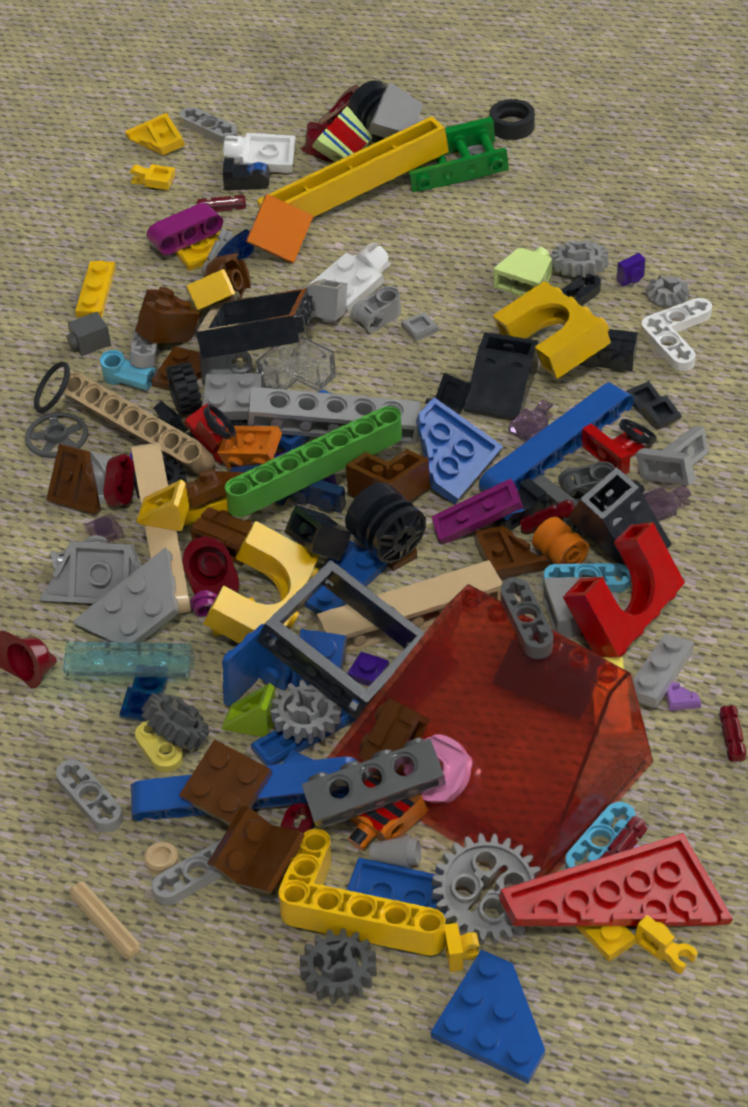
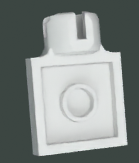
[223,133,295,173]
[310,243,390,312]

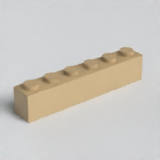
[317,560,503,654]

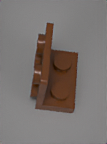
[207,806,305,894]

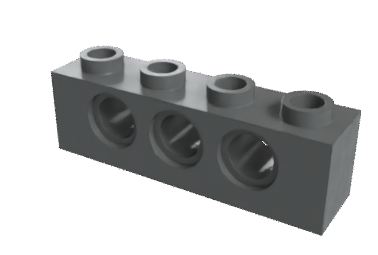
[302,738,446,829]

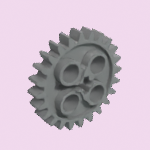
[431,833,541,945]

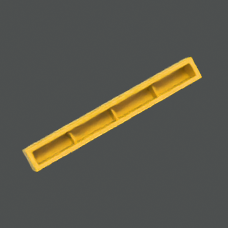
[257,116,449,217]

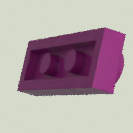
[431,478,523,544]

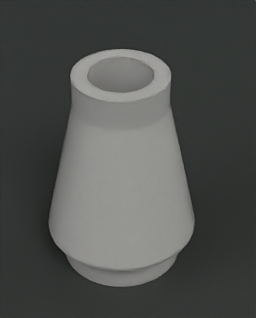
[369,835,421,869]

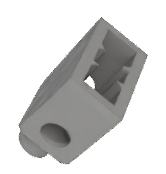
[367,82,423,138]
[542,577,619,640]

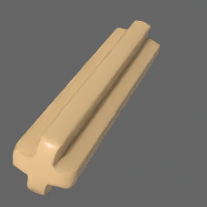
[69,881,141,959]

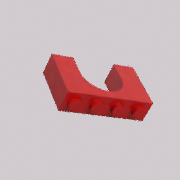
[563,522,685,657]

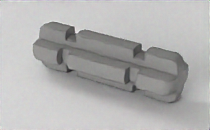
[201,229,234,274]

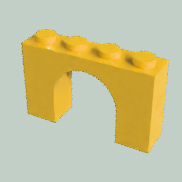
[492,281,611,379]
[203,521,319,643]

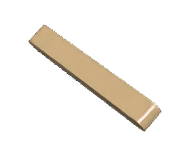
[64,372,214,475]
[131,442,191,614]

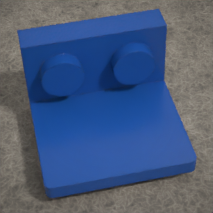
[222,624,292,706]

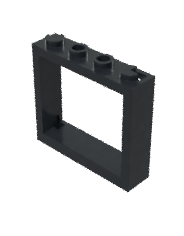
[196,288,316,359]
[257,560,430,720]

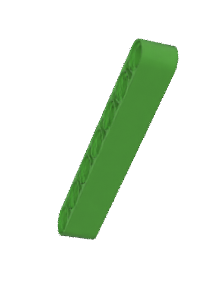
[225,406,402,517]

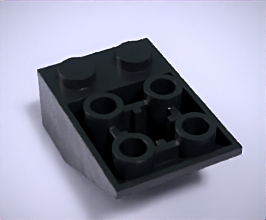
[464,332,539,421]
[568,467,672,566]

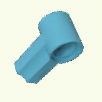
[100,350,156,391]

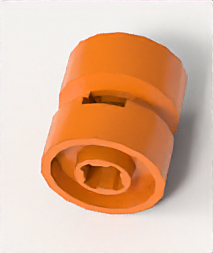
[532,517,589,564]

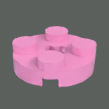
[404,734,472,803]

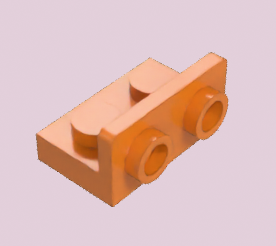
[217,426,282,470]

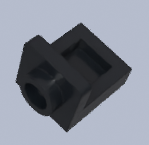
[425,372,472,414]

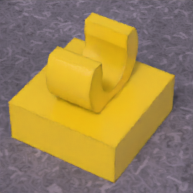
[445,923,479,972]

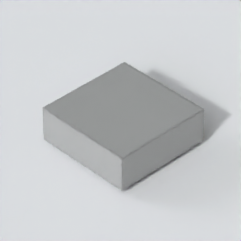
[401,312,438,342]

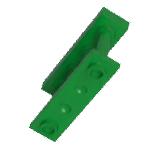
[409,116,509,192]

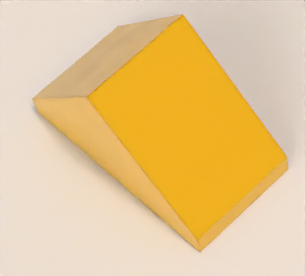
[185,269,236,313]
[136,480,189,531]

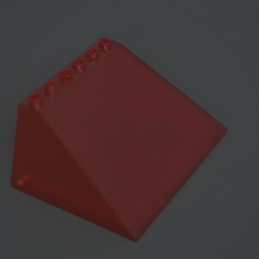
[326,584,653,879]

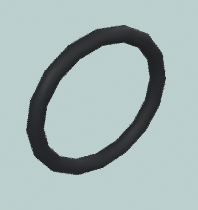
[34,361,70,413]

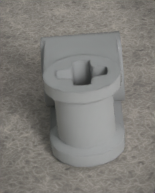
[350,286,401,334]

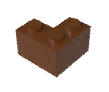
[135,287,200,343]
[346,449,430,501]

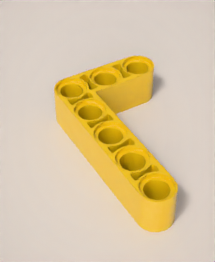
[278,829,445,956]

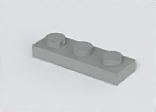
[626,633,694,708]

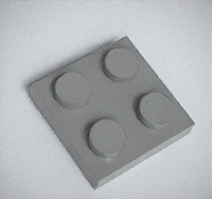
[203,373,262,420]

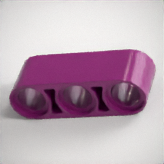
[146,203,223,255]

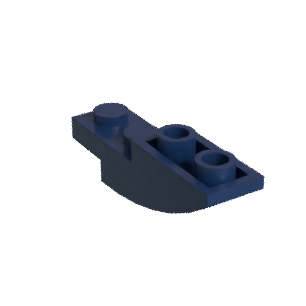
[229,464,346,513]

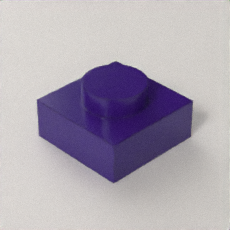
[617,253,645,287]
[347,651,389,686]

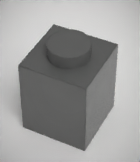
[66,312,111,356]

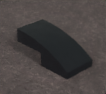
[626,381,682,429]

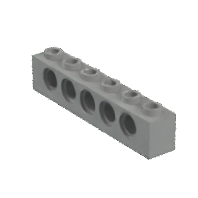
[247,387,421,444]

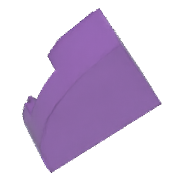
[665,682,701,711]

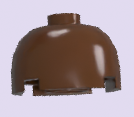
[203,253,251,303]

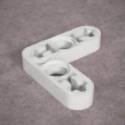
[641,298,712,371]

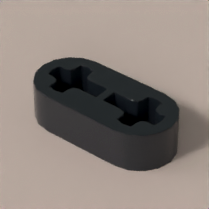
[561,274,601,306]

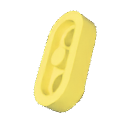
[135,720,184,772]

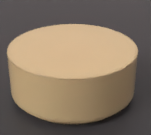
[144,842,179,875]

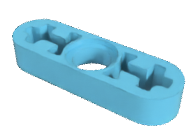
[542,563,631,593]
[565,802,635,869]

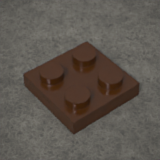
[179,739,273,826]

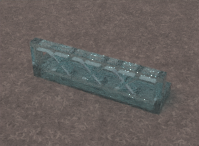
[63,642,196,677]

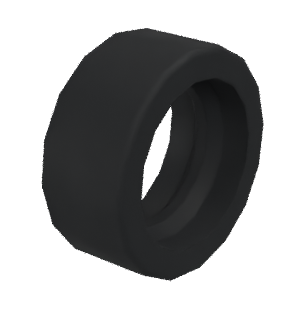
[489,99,535,140]

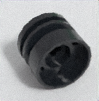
[347,80,388,143]
[345,482,426,563]

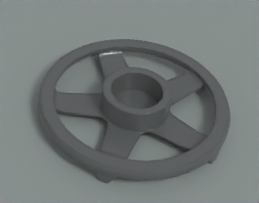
[25,412,88,458]

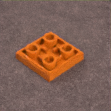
[246,194,313,263]

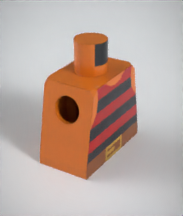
[348,775,428,851]

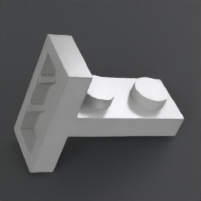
[636,426,709,486]

